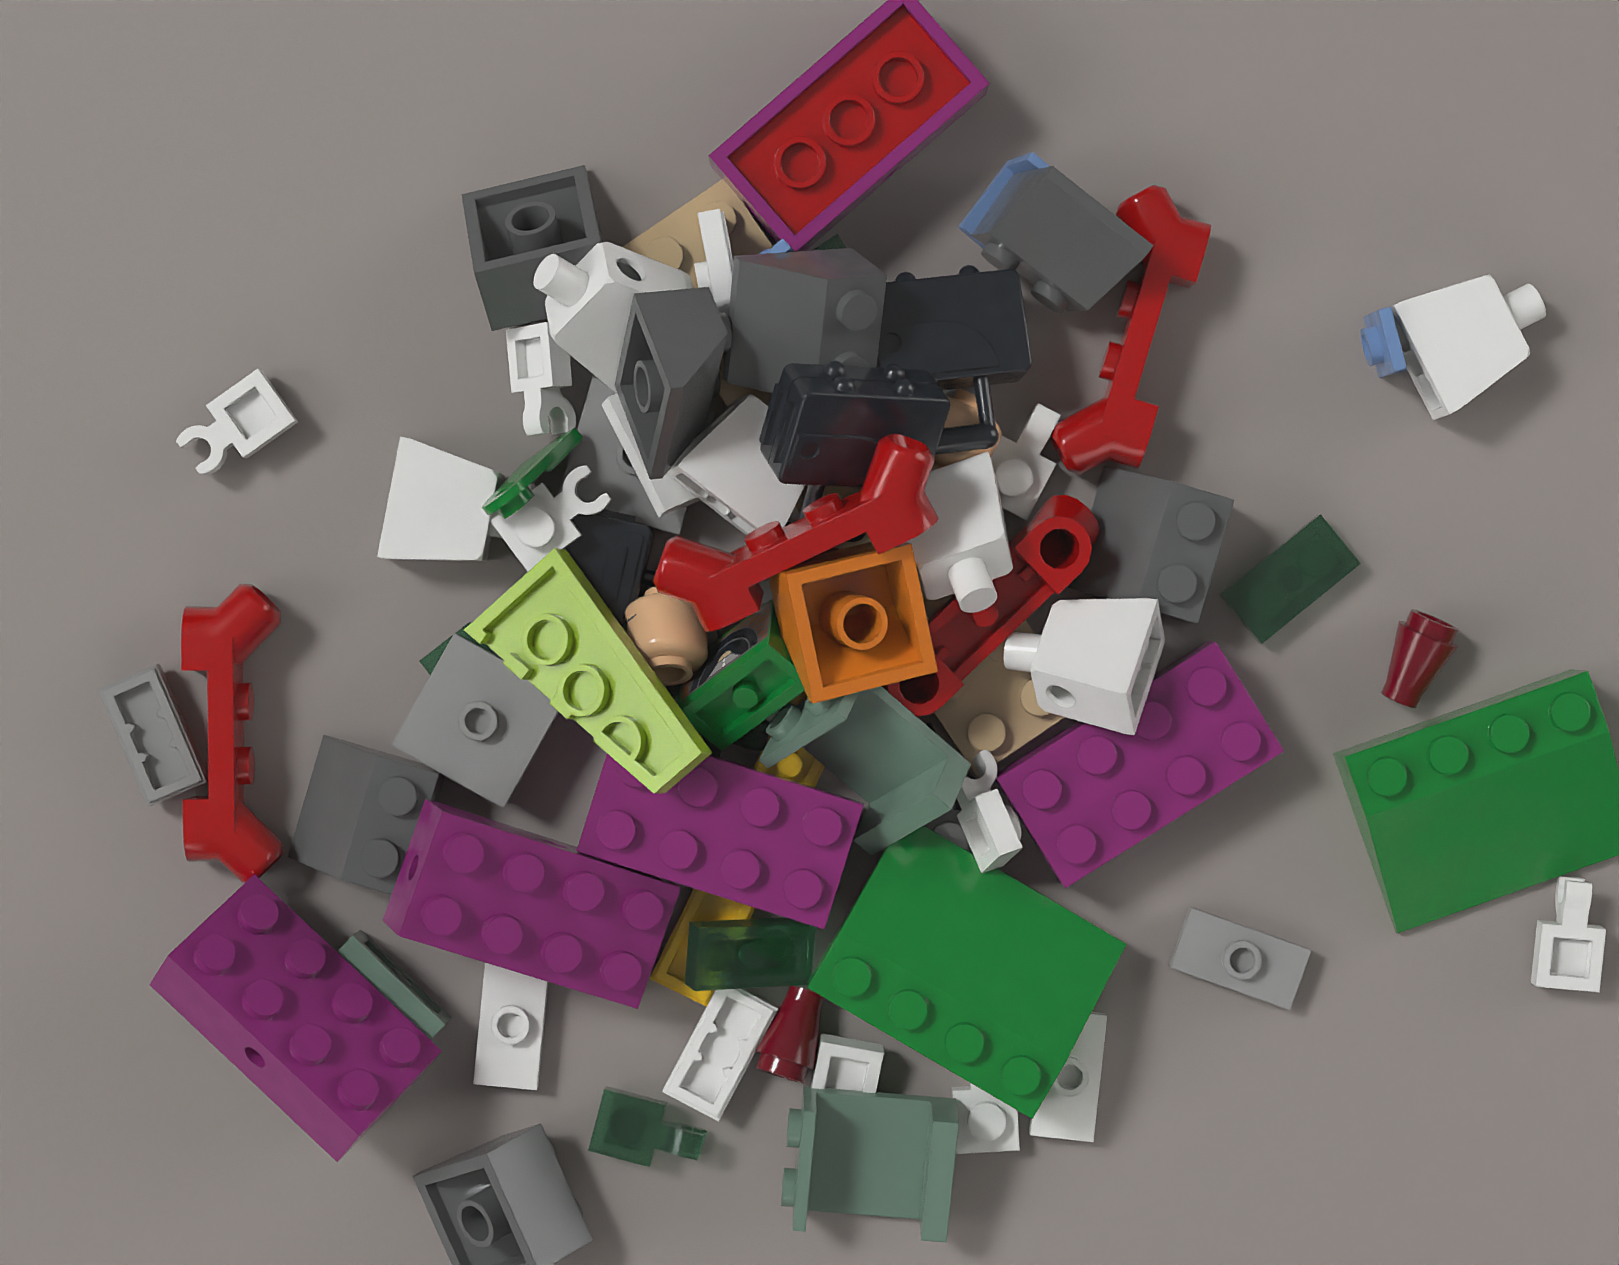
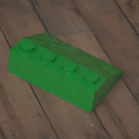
[1333,669,1619,933]
[807,825,1127,1119]

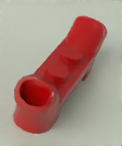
[1050,185,1212,475]
[653,434,939,632]
[882,495,1100,717]
[181,584,283,883]

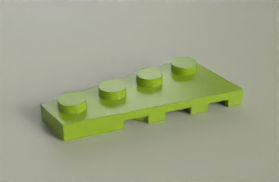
[464,548,712,794]

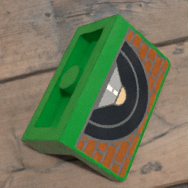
[677,600,805,751]

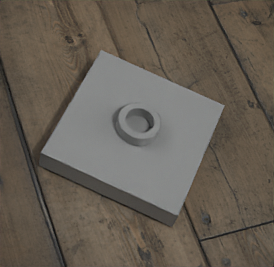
[558,377,715,535]
[391,633,559,808]

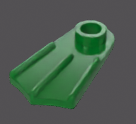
[482,427,583,519]

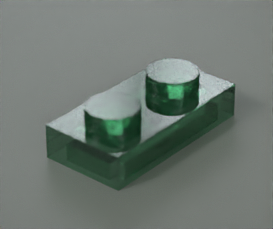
[1219,514,1361,644]
[684,917,816,991]

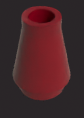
[1381,609,1459,708]
[755,985,825,1084]

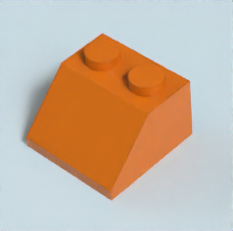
[768,542,938,704]

